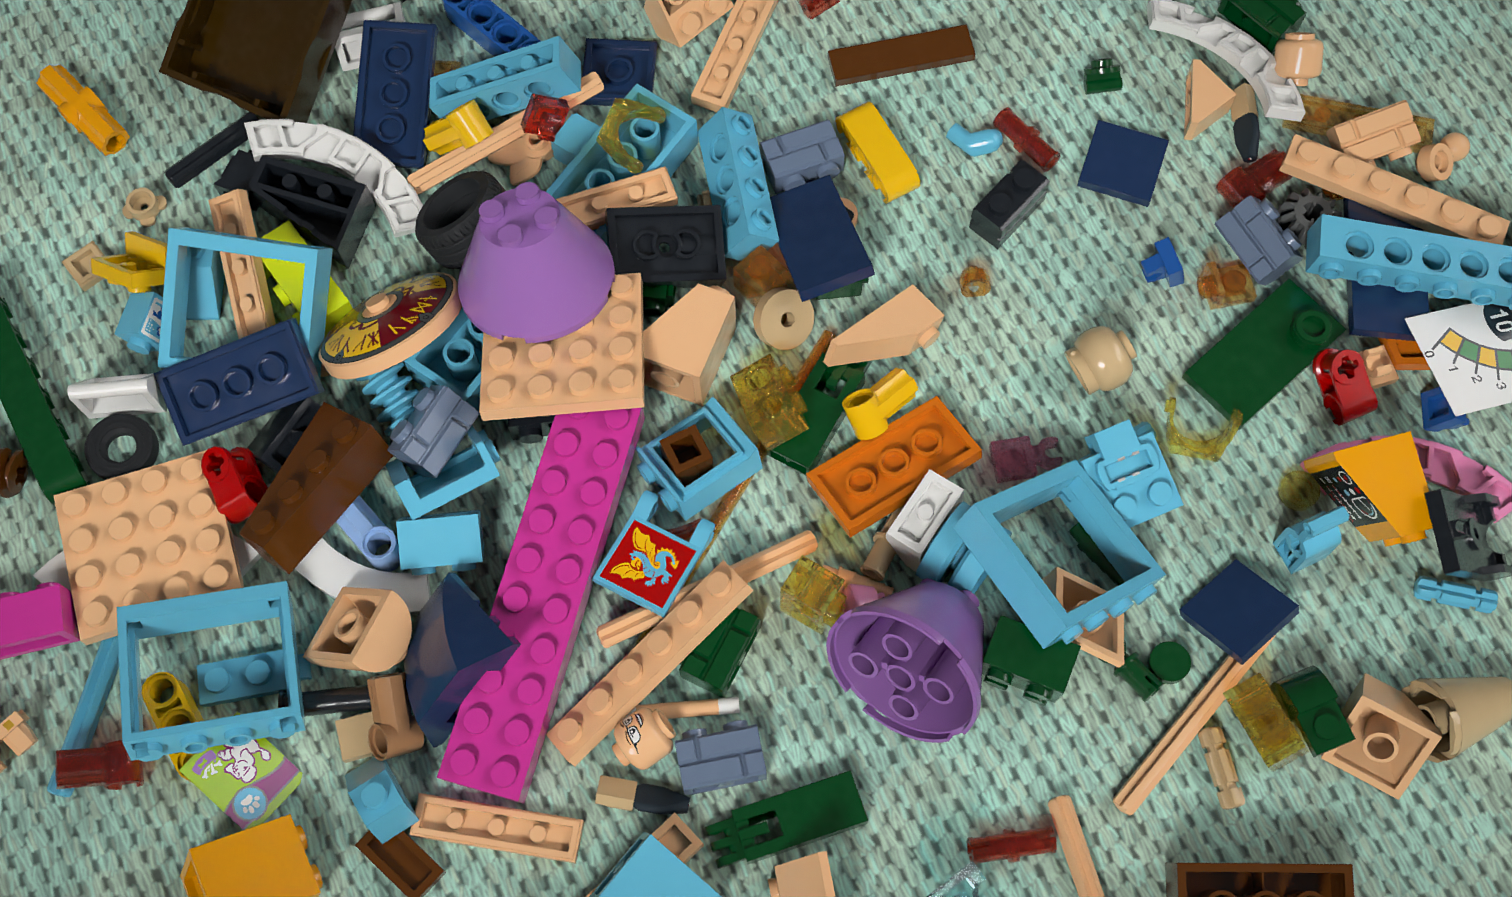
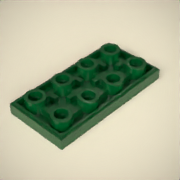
[1182,279,1347,430]

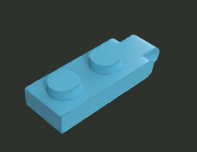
[197,649,312,708]

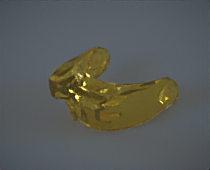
[596,98,666,174]
[1164,397,1243,462]

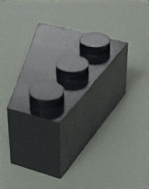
[248,155,376,269]

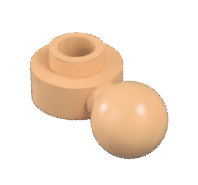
[1416,132,1470,182]

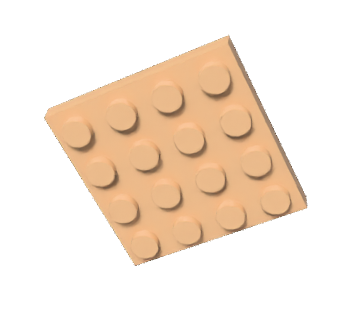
[479,273,645,421]
[53,450,244,645]

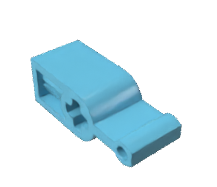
[1273,506,1349,574]

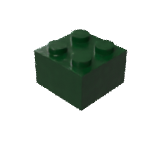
[982,615,1081,706]

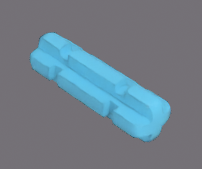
[1413,575,1498,614]

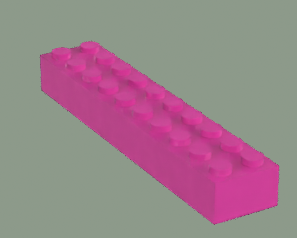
[437,408,645,804]

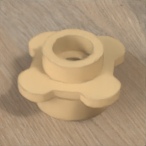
[122,187,167,227]

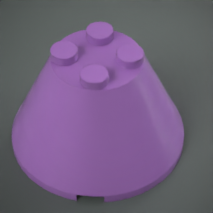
[458,182,615,343]
[826,578,984,743]

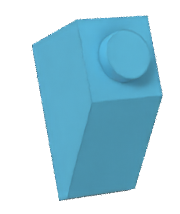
[186,247,225,320]
[345,757,419,844]

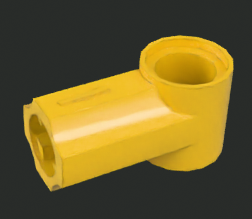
[423,99,494,156]
[842,368,919,440]

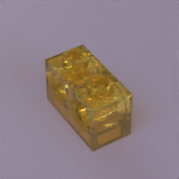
[730,354,809,451]
[780,555,847,635]
[1223,672,1309,772]

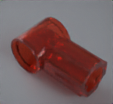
[1215,149,1293,209]
[55,740,144,790]

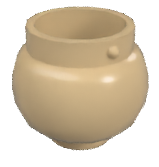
[1064,326,1137,395]

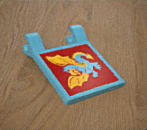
[592,490,715,618]

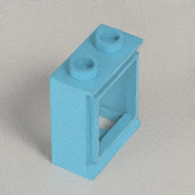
[636,397,763,521]

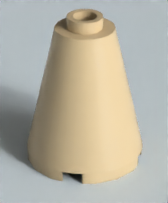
[1401,677,1512,763]

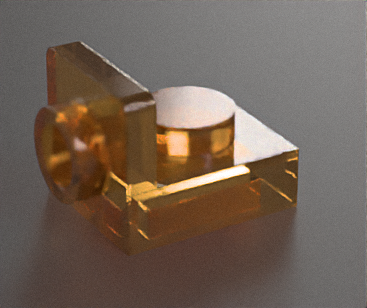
[1197,261,1257,310]

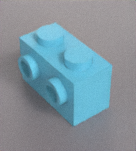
[396,510,485,575]

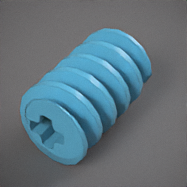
[356,362,419,437]

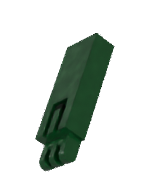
[766,352,872,475]
[705,770,868,869]

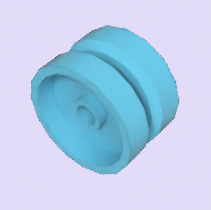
[915,501,1012,594]

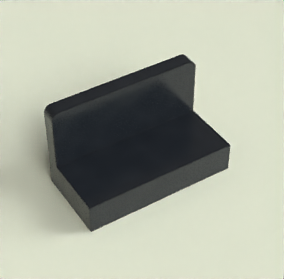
[247,397,321,474]

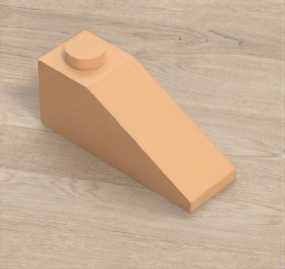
[823,284,945,367]

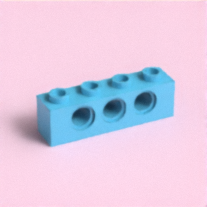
[429,36,581,120]
[698,107,779,263]

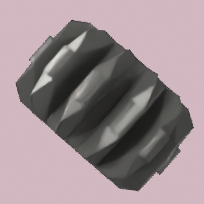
[1276,188,1342,250]

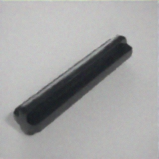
[164,112,259,188]

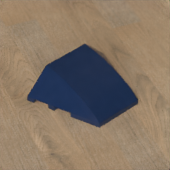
[404,573,521,748]

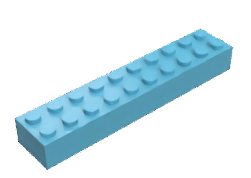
[404,84,698,411]

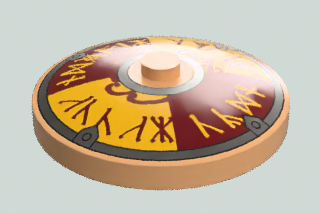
[318,272,462,379]

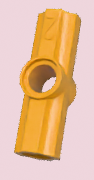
[36,64,130,156]

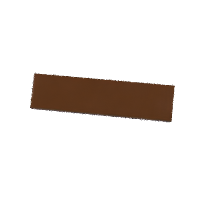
[827,24,976,87]

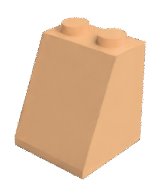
[643,283,736,406]

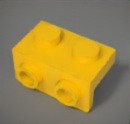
[91,231,167,293]

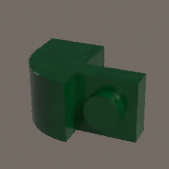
[1270,665,1356,758]

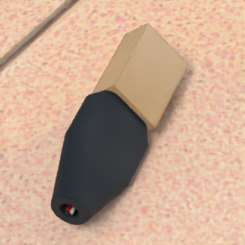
[1230,83,1260,163]
[595,775,690,815]

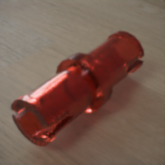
[993,107,1061,172]
[966,825,1057,866]

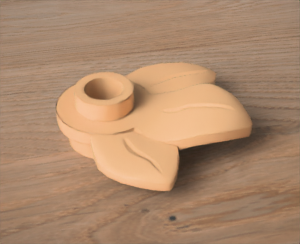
[488,126,556,186]

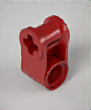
[1312,348,1378,426]
[201,446,268,524]

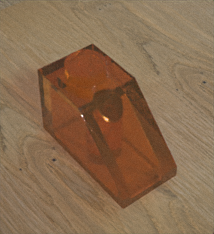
[733,245,797,324]

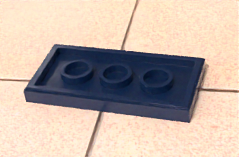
[353,20,438,169]
[770,175,875,302]
[1343,198,1429,341]
[153,318,325,446]

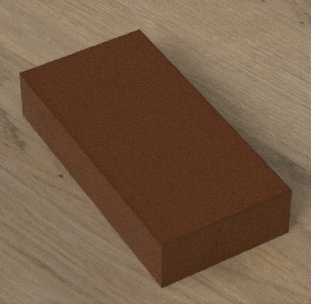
[355,830,446,897]

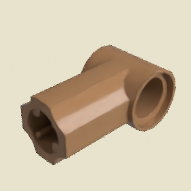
[367,672,424,761]

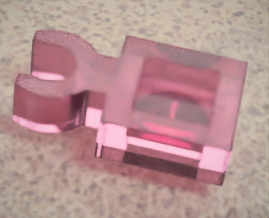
[989,436,1063,483]

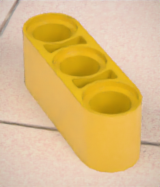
[835,102,920,203]
[141,672,204,783]

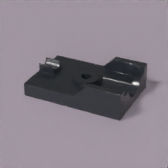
[605,205,727,288]
[1424,489,1512,582]

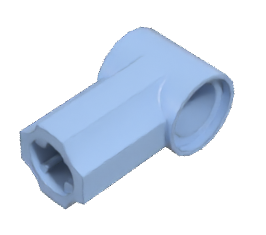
[336,496,400,572]

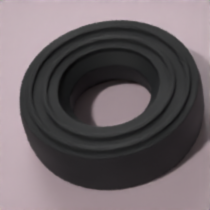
[84,414,159,480]

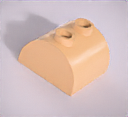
[303,587,412,672]

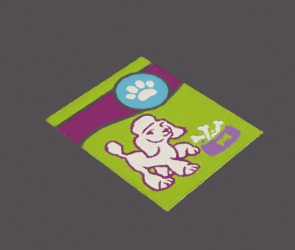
[179,711,303,830]

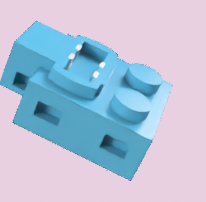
[1078,419,1184,528]

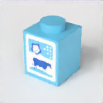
[114,292,163,355]

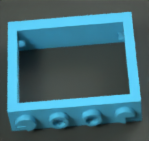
[157,227,333,378]
[953,459,1166,649]
[117,581,306,762]

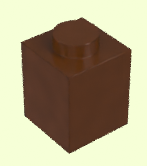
[659,424,714,487]

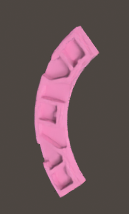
[1300,436,1512,524]

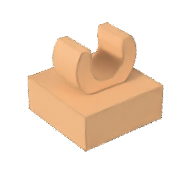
[1347,345,1399,389]

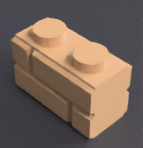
[1326,100,1421,167]

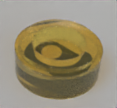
[1278,470,1321,511]

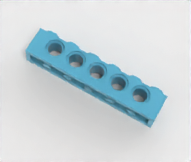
[1305,214,1512,310]

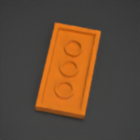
[806,396,982,538]

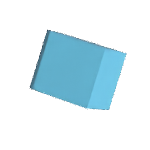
[551,113,600,166]

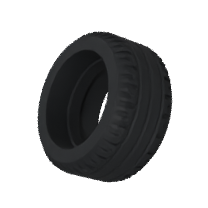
[415,171,506,269]

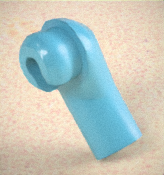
[946,123,1003,157]

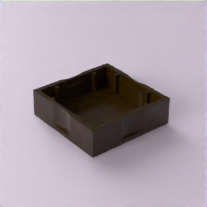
[159,0,352,123]

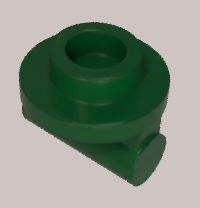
[1083,58,1123,95]

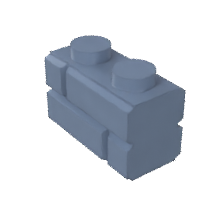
[759,120,845,194]
[1214,196,1303,286]
[387,385,480,478]
[674,720,767,796]

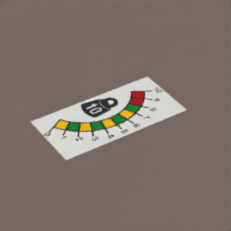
[1405,303,1512,417]

